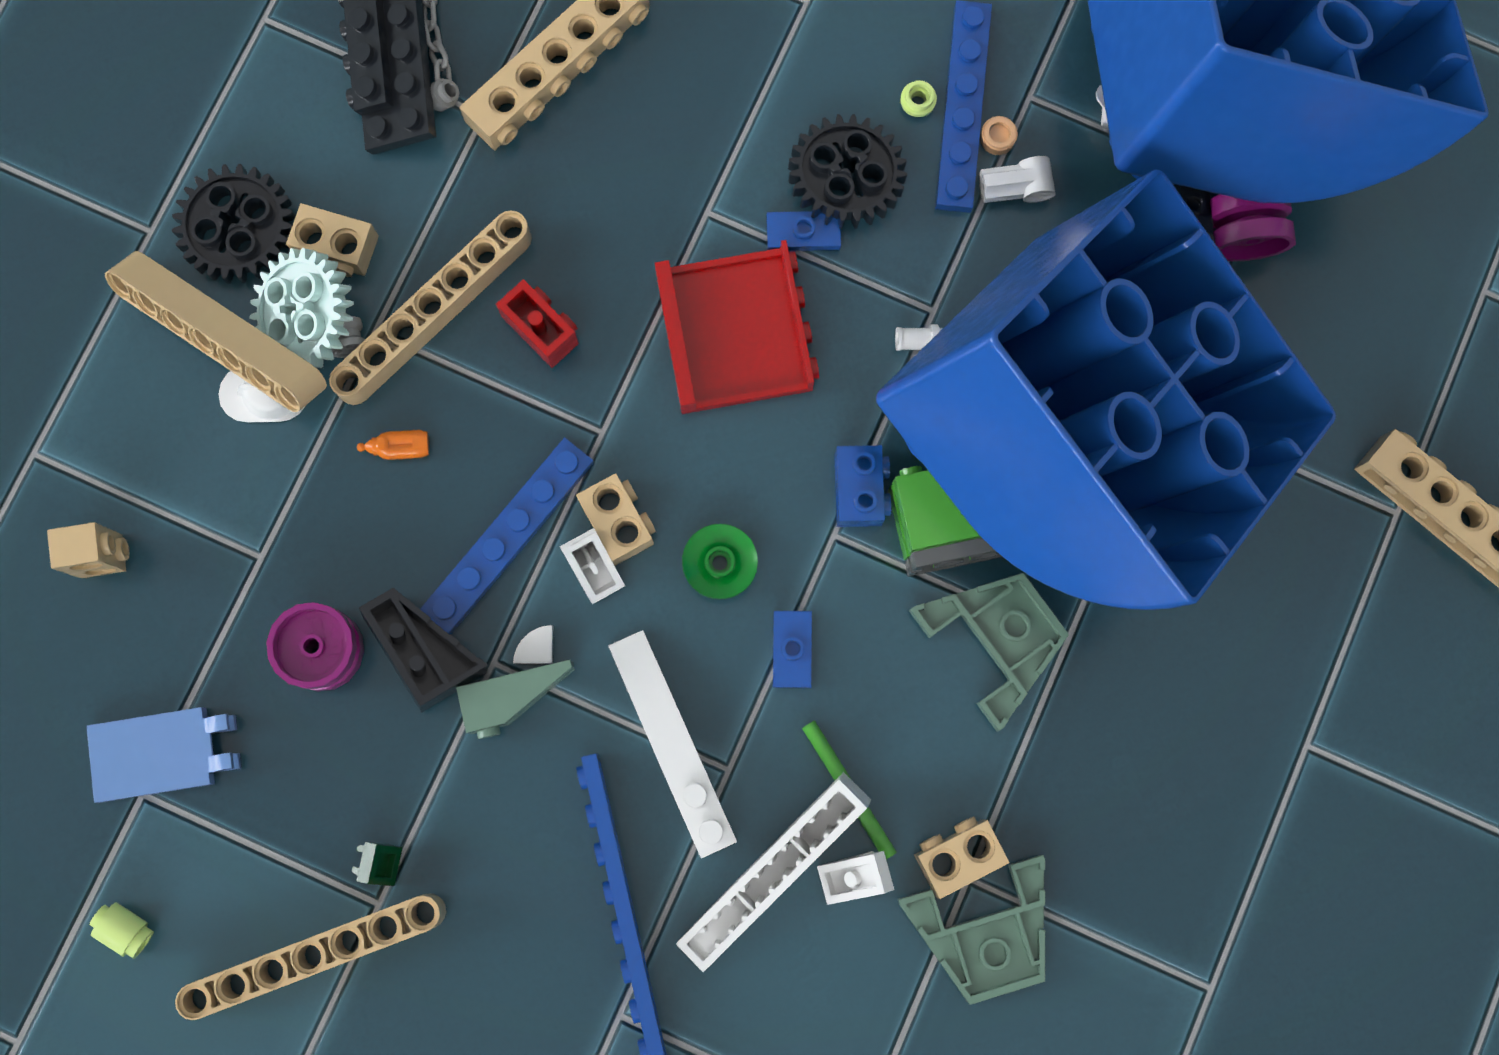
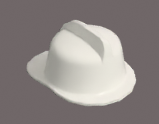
[218,371,304,423]

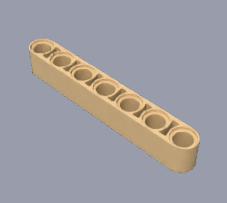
[329,210,532,405]
[105,251,327,412]
[175,893,446,1020]

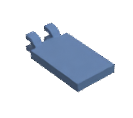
[87,707,241,803]

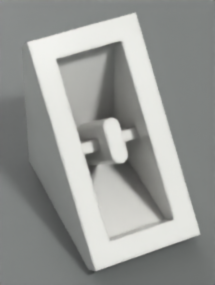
[560,528,625,604]

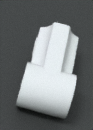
[979,156,1056,203]

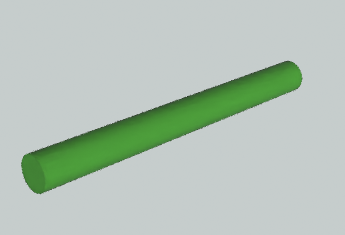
[802,720,897,860]

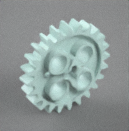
[249,248,354,368]

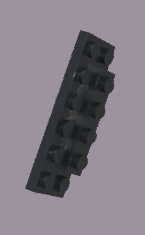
[338,0,437,155]

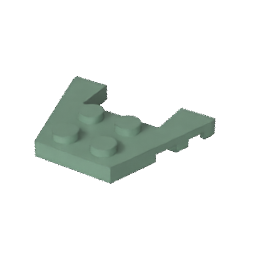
[909,573,1069,732]
[897,855,1045,1005]

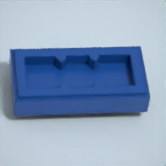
[766,211,841,251]
[773,611,812,688]

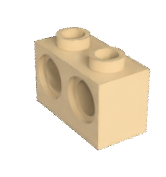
[286,203,379,277]
[576,473,656,566]
[47,522,129,578]
[914,816,1010,899]

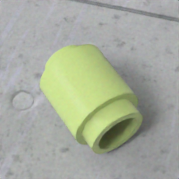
[89,902,154,959]

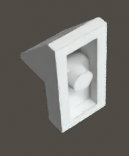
[817,851,894,905]

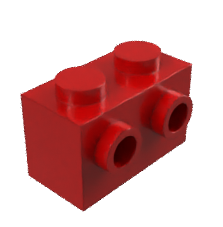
[496,279,579,368]

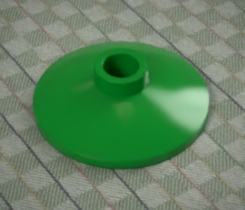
[682,524,758,600]

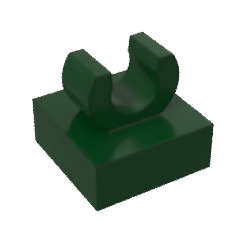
[352,842,403,886]

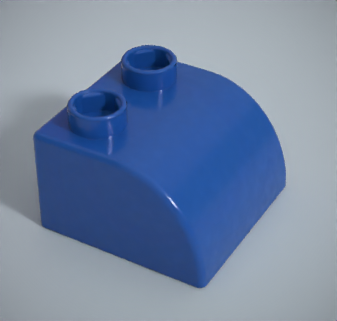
[1087,0,1489,204]
[876,169,1336,610]

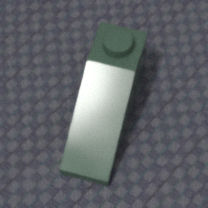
[456,660,575,739]

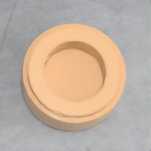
[980,116,1018,155]

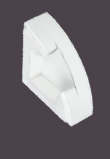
[513,625,554,664]

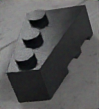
[359,588,488,713]

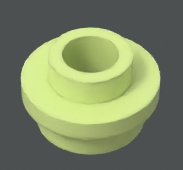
[900,80,937,117]

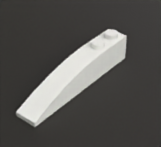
[608,630,737,858]
[676,772,871,972]

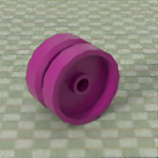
[1210,194,1296,262]
[266,602,364,692]

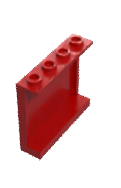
[654,240,819,414]

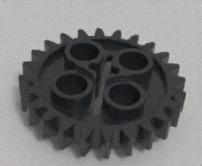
[788,114,907,229]
[172,164,296,284]

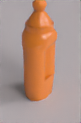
[357,430,429,460]

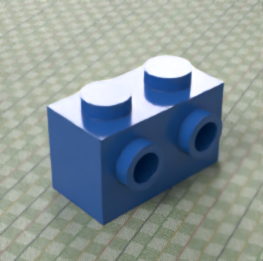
[834,445,891,527]

